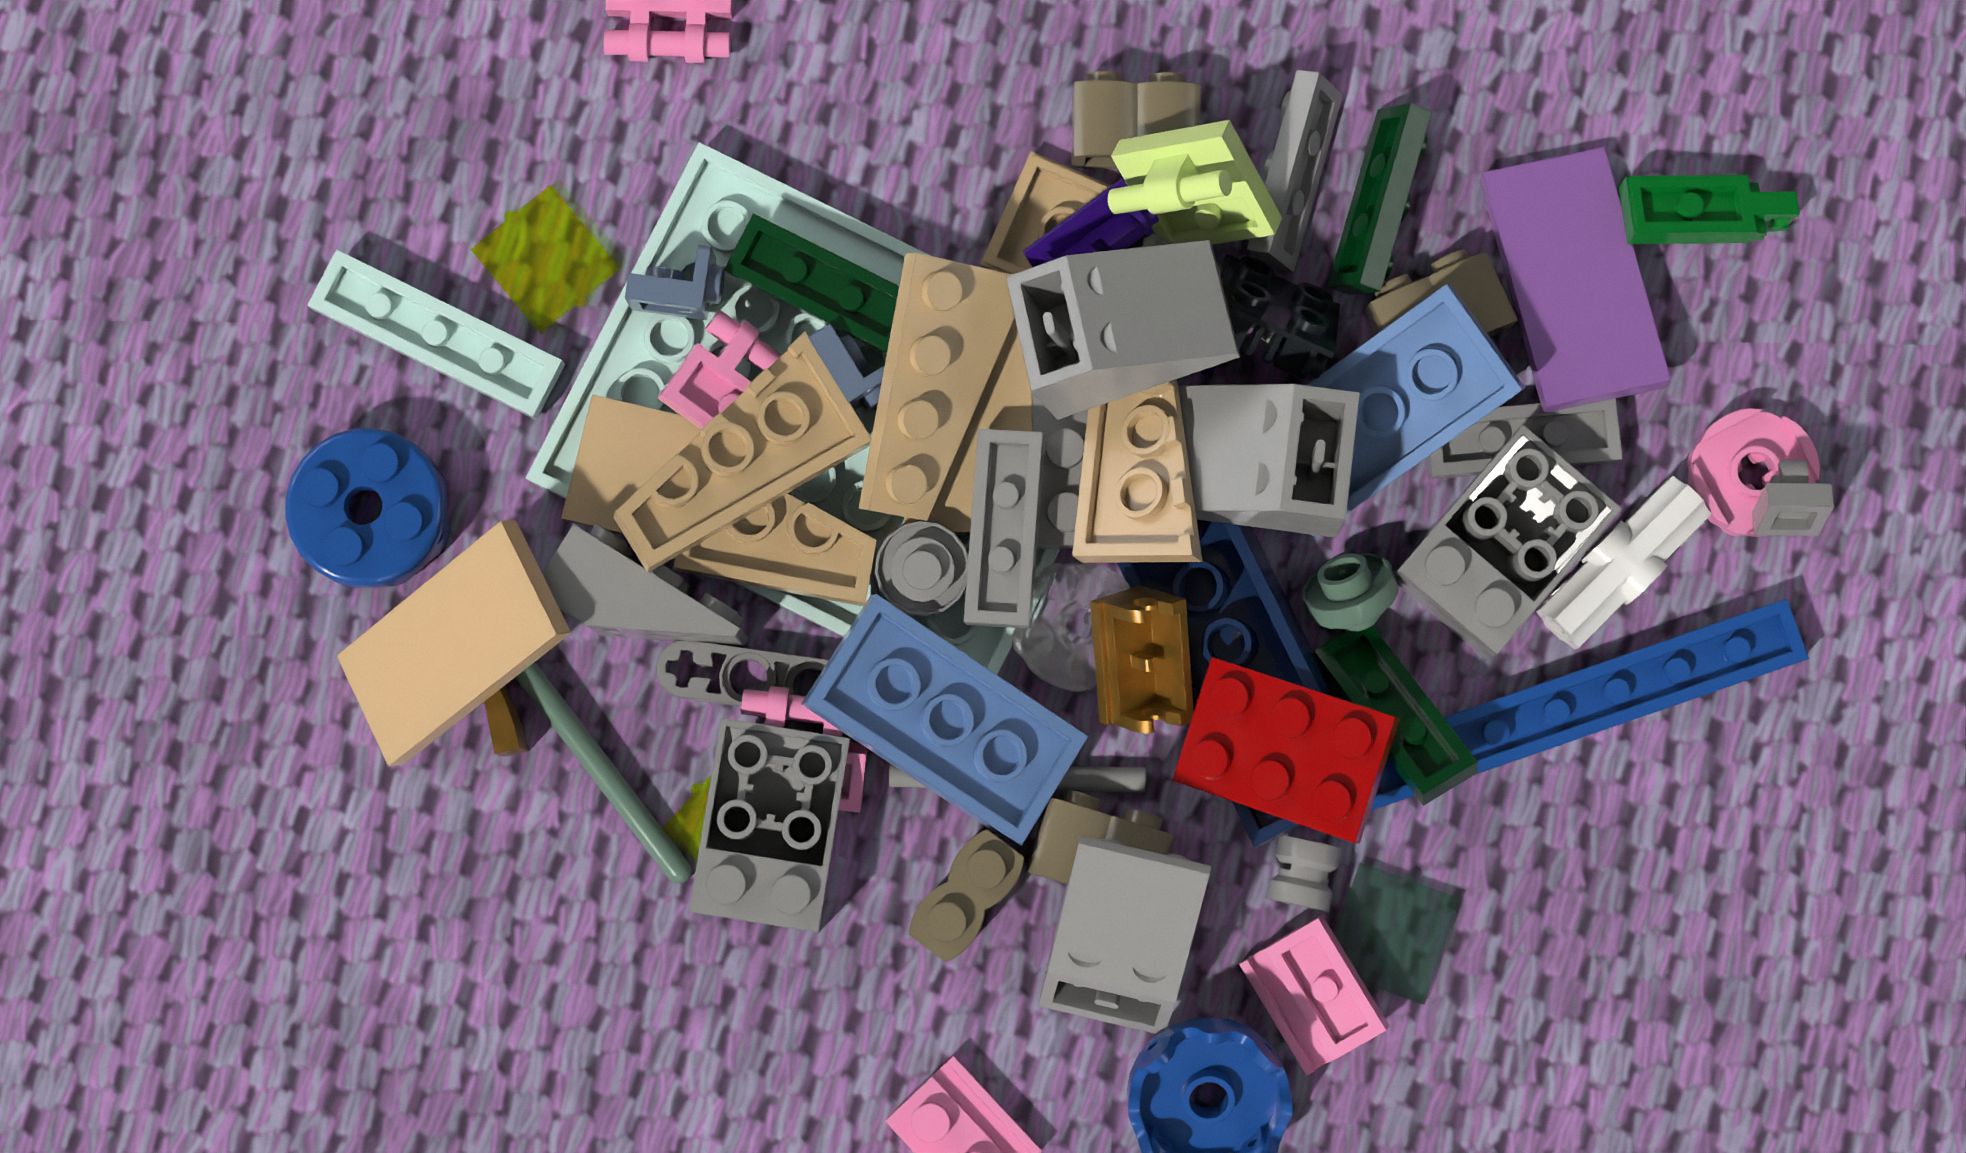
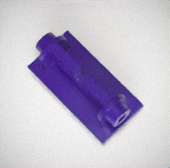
[1022,177,1159,267]

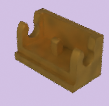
[1090,585,1194,734]

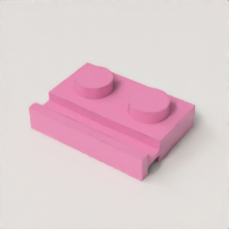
[1239,914,1390,1076]
[885,1055,1042,1153]

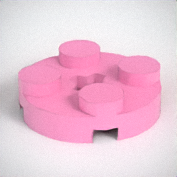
[1687,408,1820,537]

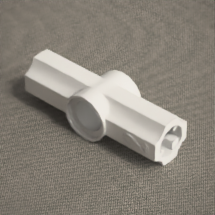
[1536,476,1712,650]

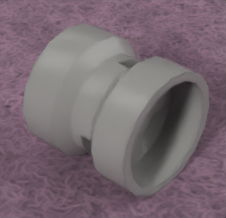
[1266,836,1342,912]

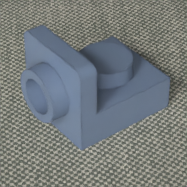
[625,245,725,320]
[808,324,885,413]

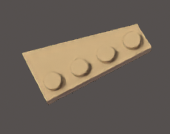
[858,252,1015,521]
[613,332,871,573]
[1072,379,1202,563]

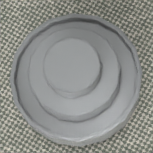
[875,520,968,616]

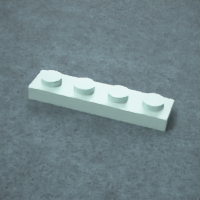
[307,249,565,420]

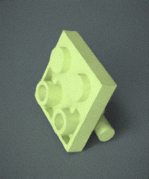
[1108,120,1282,245]

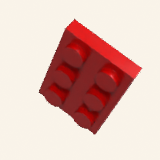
[1172,657,1400,843]

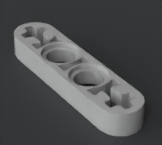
[656,640,829,707]

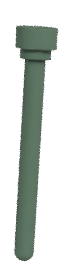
[515,662,692,884]

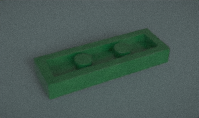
[1327,103,1432,295]
[724,213,899,354]
[1314,625,1478,806]

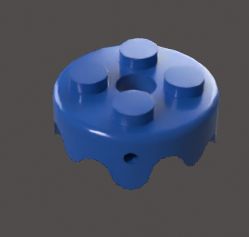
[285,428,450,589]
[1127,1017,1293,1153]

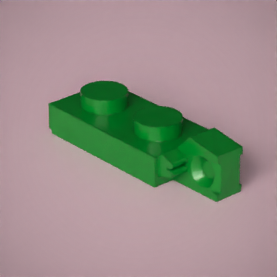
[1619,175,1800,244]

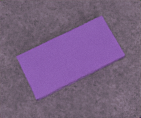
[1480,147,1671,414]

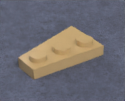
[673,493,877,606]

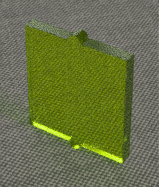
[470,185,621,334]

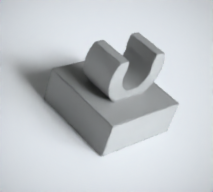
[1752,460,1834,536]

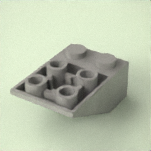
[1006,240,1240,420]
[1178,384,1360,538]
[1394,425,1622,660]
[542,524,749,647]
[689,718,850,932]
[1038,835,1211,1034]

